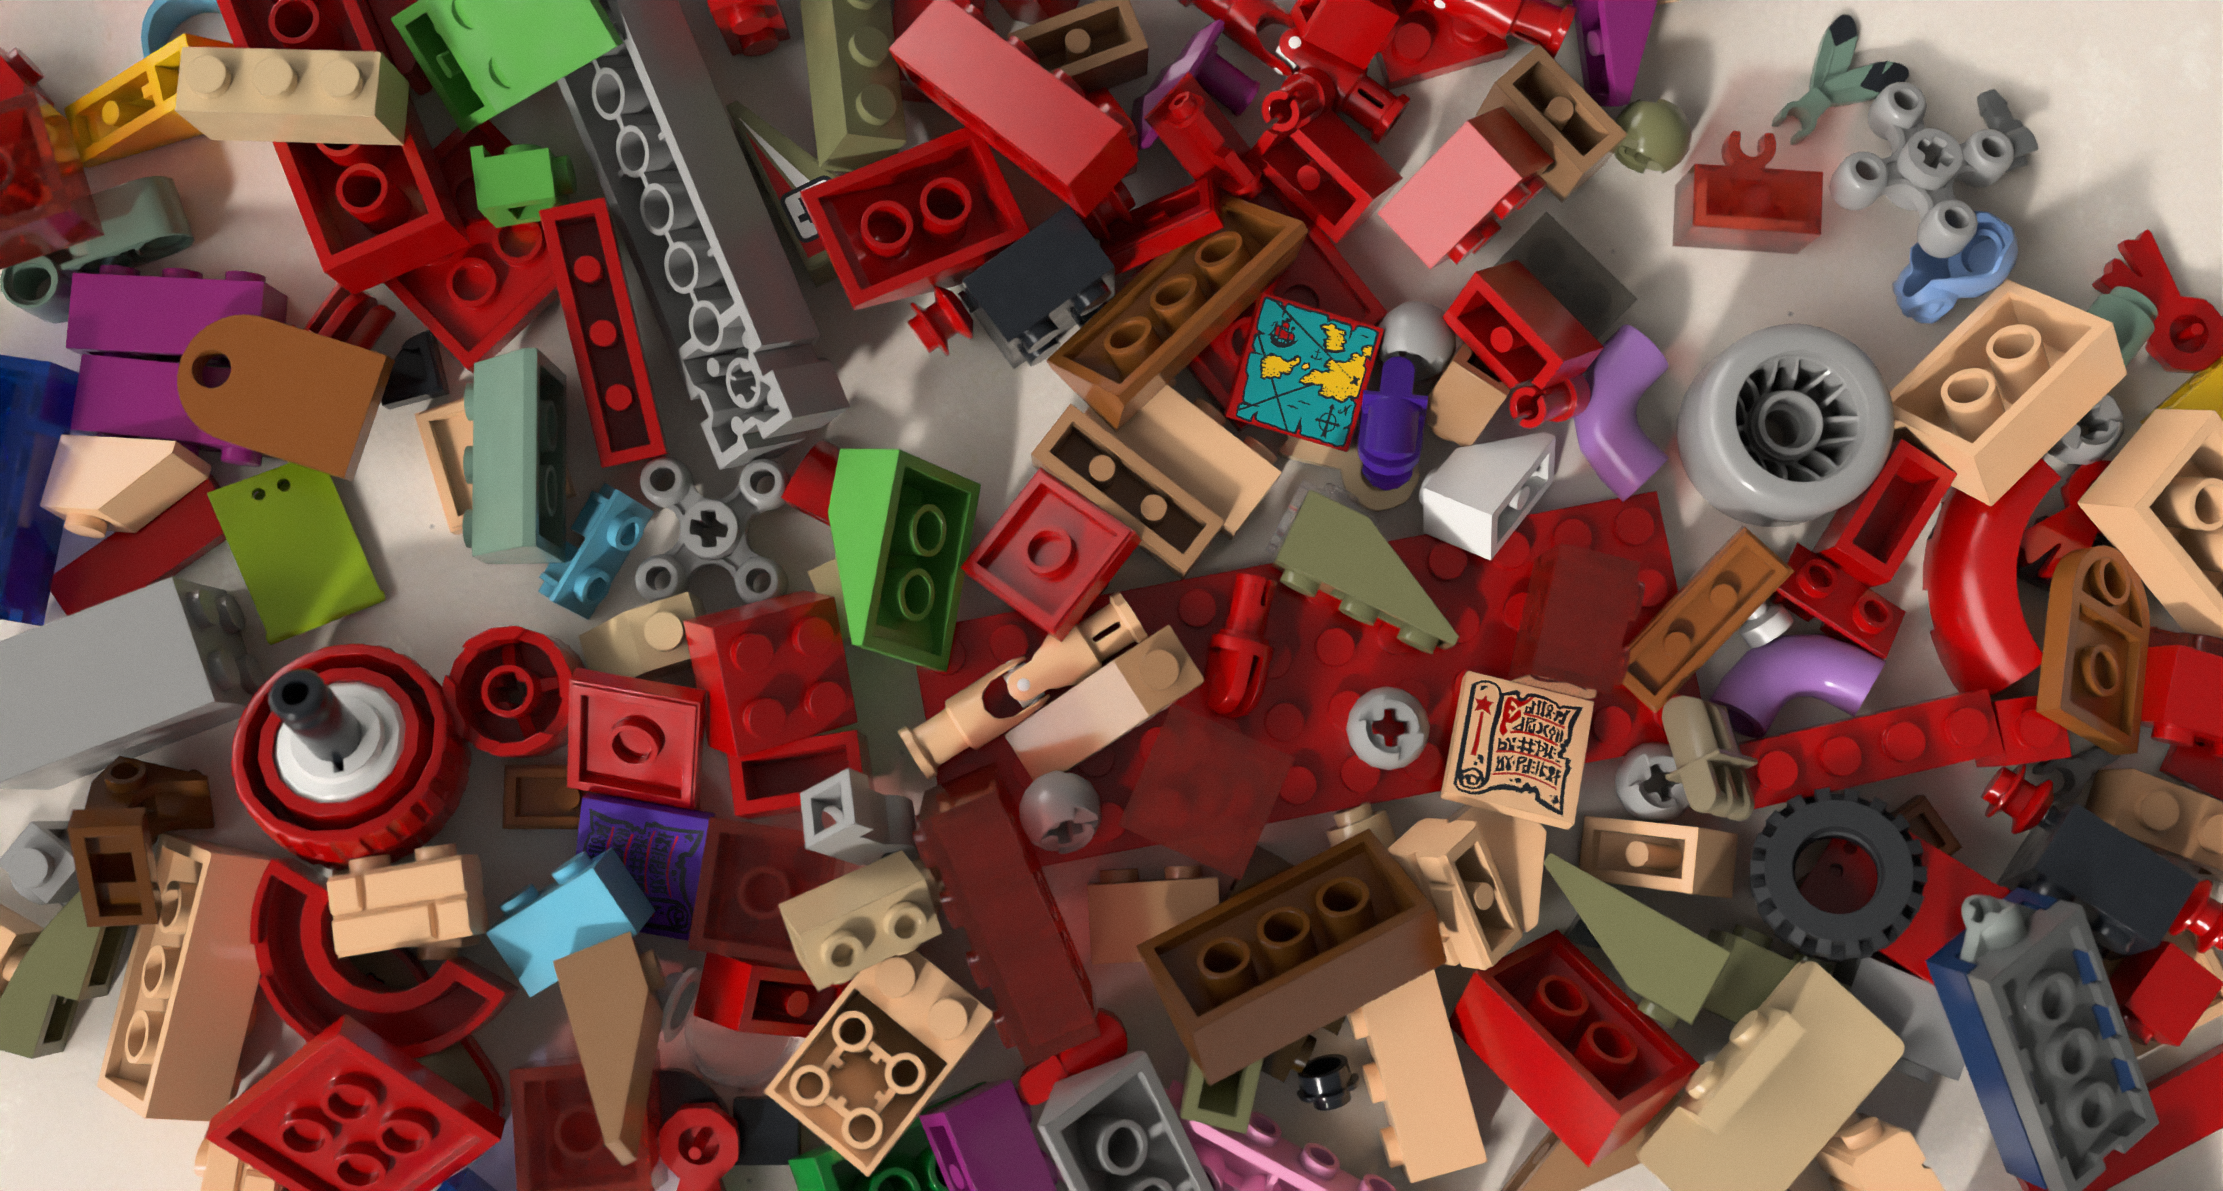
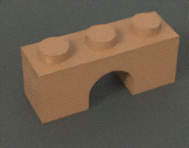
[2085,768,2223,883]

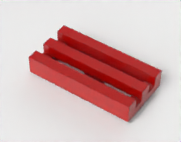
[1099,176,1224,275]

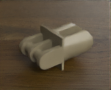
[1662,696,1758,821]

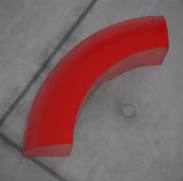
[1923,458,2062,696]

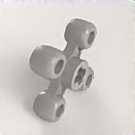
[1829,82,2015,258]
[635,456,791,604]

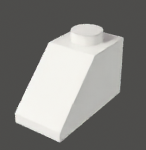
[1419,432,1556,560]

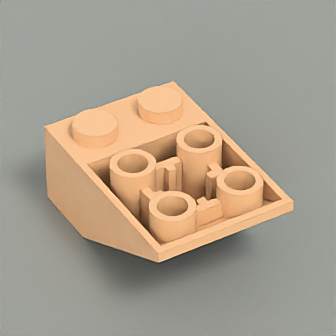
[764,950,997,1177]

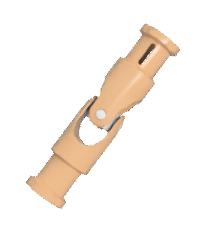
[898,591,1149,780]

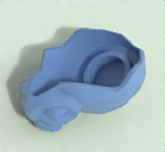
[1893,210,2018,324]

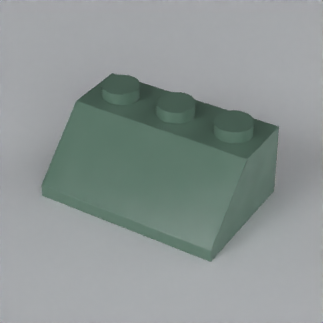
[463,348,567,564]

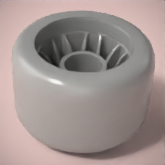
[1676,324,1894,527]

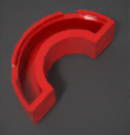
[250,858,519,1059]

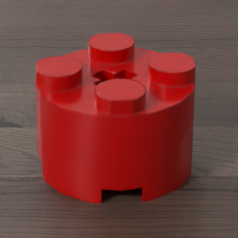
[442,626,585,758]

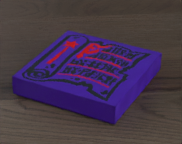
[575,791,716,942]

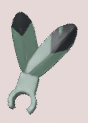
[1772,15,1909,145]

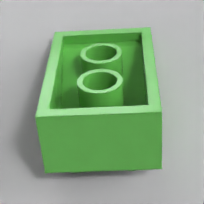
[828,449,981,672]

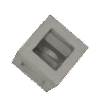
[0,821,80,907]

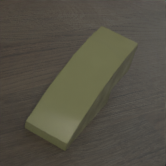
[0,891,129,1059]

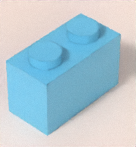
[486,847,655,997]

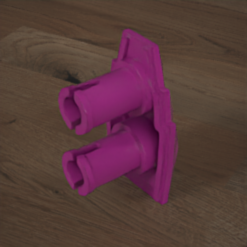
[1130,19,1261,151]

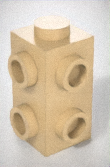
[779,850,943,990]

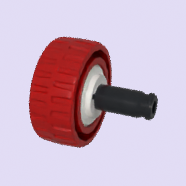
[231,643,471,871]

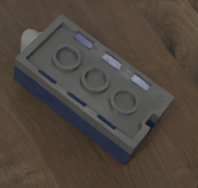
[1926,887,2159,1191]

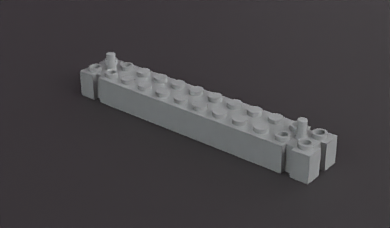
[557,0,850,470]

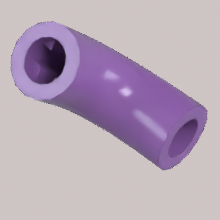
[1573,324,1669,502]
[1709,634,1886,738]

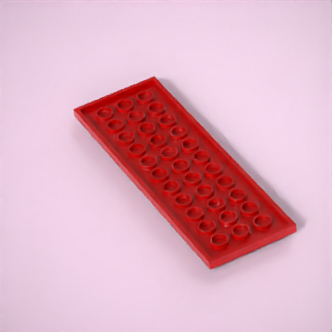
[916,491,1702,883]

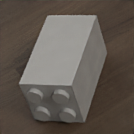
[0,577,266,790]

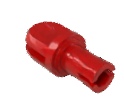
[1203,573,1278,718]

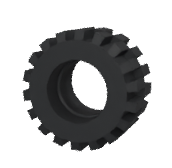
[1750,787,1927,962]

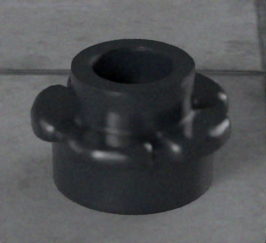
[1297,1054,1360,1111]

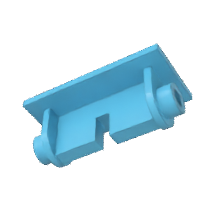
[538,483,654,620]

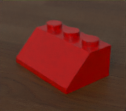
[1448,929,1701,1168]

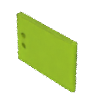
[207,463,386,645]

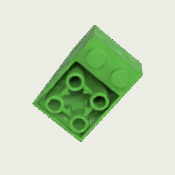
[391,0,623,134]

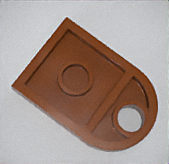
[177,315,395,482]
[2036,545,2150,755]

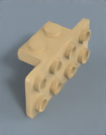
[1636,960,1904,1191]

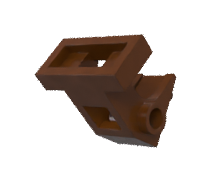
[67,756,215,927]

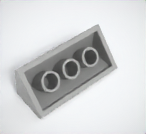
[1037,1051,1214,1191]

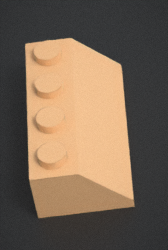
[97,833,274,1122]

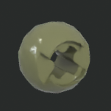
[1614,98,1692,174]

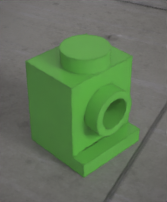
[470,144,577,228]

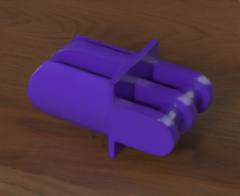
[1358,356,1428,491]

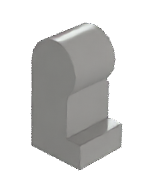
[800,768,920,866]

